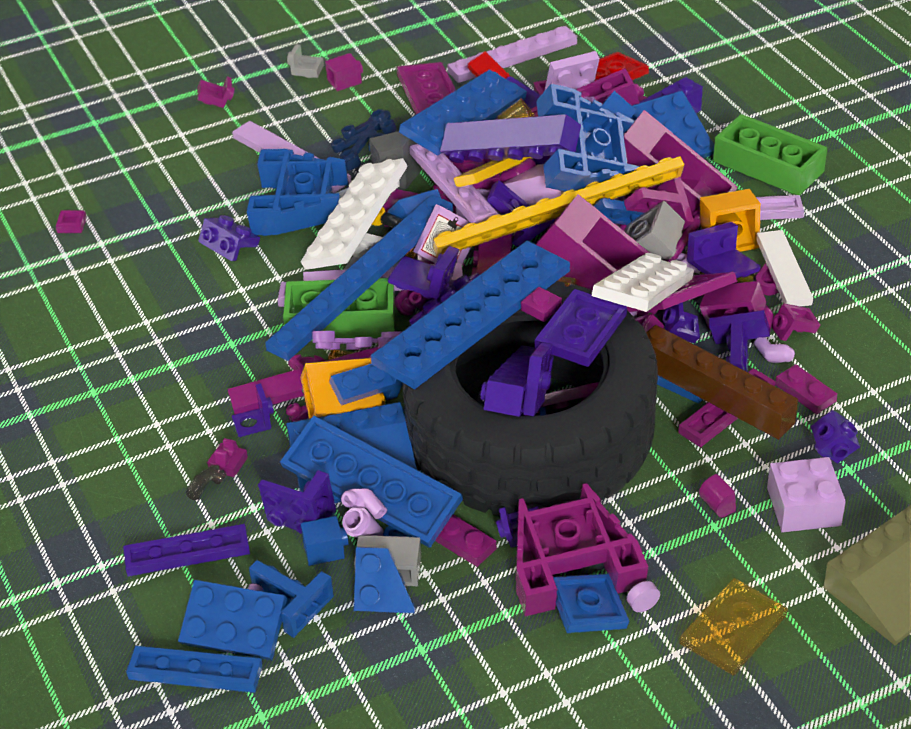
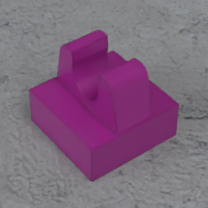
[207,438,248,477]

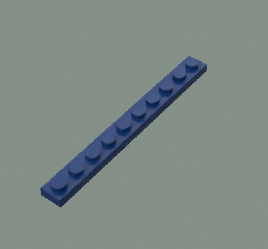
[265,194,453,361]

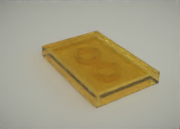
[679,578,788,676]

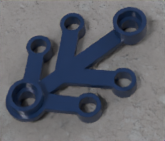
[331,109,397,171]

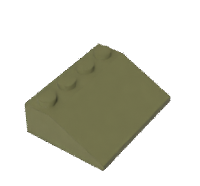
[823,505,911,645]

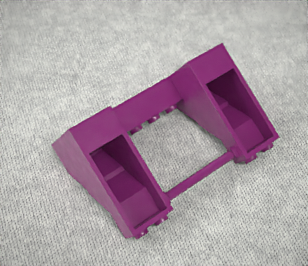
[535,110,738,317]

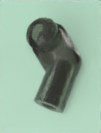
[186,465,226,500]

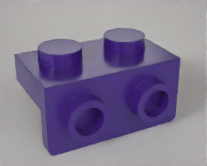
[198,215,260,261]

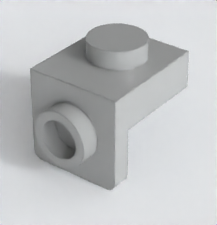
[287,44,324,78]

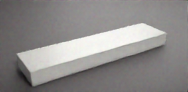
[756,230,813,306]

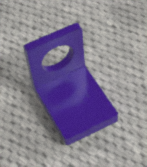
[232,383,274,437]

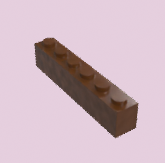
[646,324,798,440]

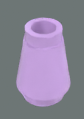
[342,508,383,538]

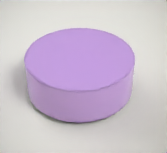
[627,581,660,612]

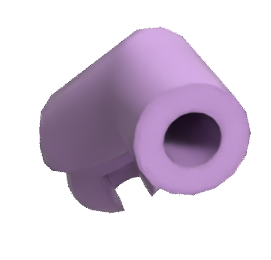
[754,337,795,363]

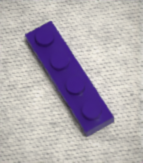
[123,524,250,576]

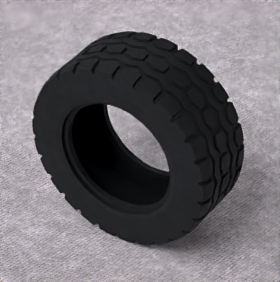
[403,281,658,516]

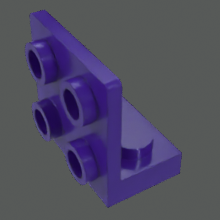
[687,222,761,278]
[388,246,459,299]
[258,470,337,534]

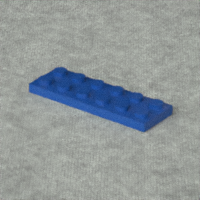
[399,70,527,156]
[280,415,463,548]

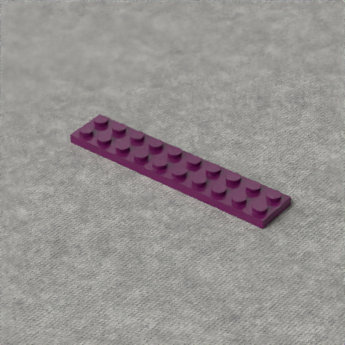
[397,62,501,190]

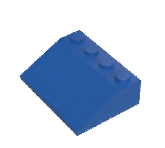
[286,402,417,503]

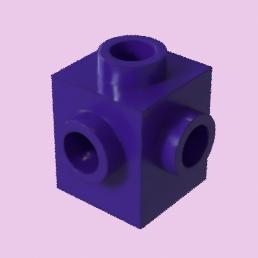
[810,410,860,464]

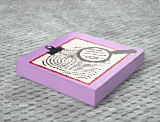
[413,204,471,264]

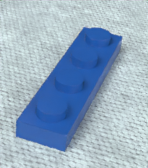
[126,646,263,693]

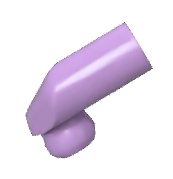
[341,489,387,519]

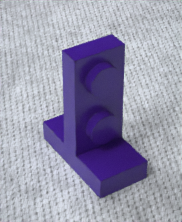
[487,180,554,247]
[709,310,770,372]

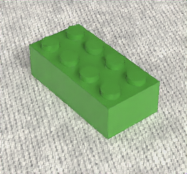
[713,114,827,195]
[283,278,395,341]

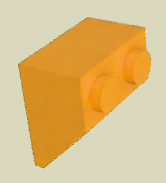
[700,189,761,252]

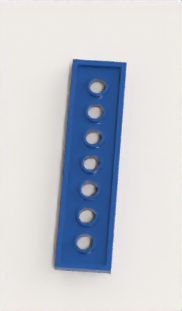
[371,241,570,389]

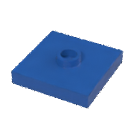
[553,574,629,633]

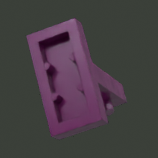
[624,177,694,231]

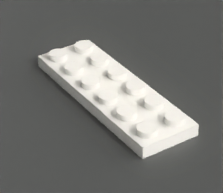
[301,158,408,270]
[592,253,694,312]

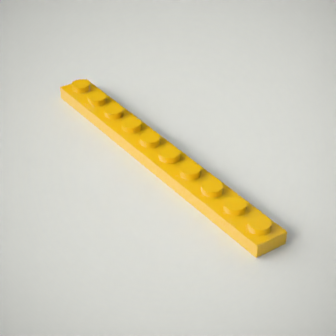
[434,156,684,258]

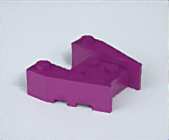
[516,484,648,616]

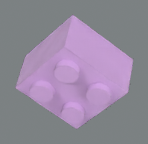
[767,457,845,532]

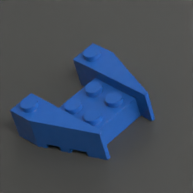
[537,83,640,192]
[247,149,349,236]

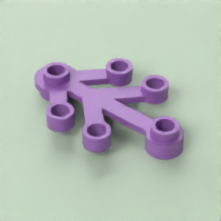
[312,331,402,350]

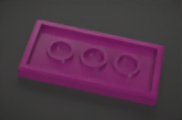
[627,272,737,312]

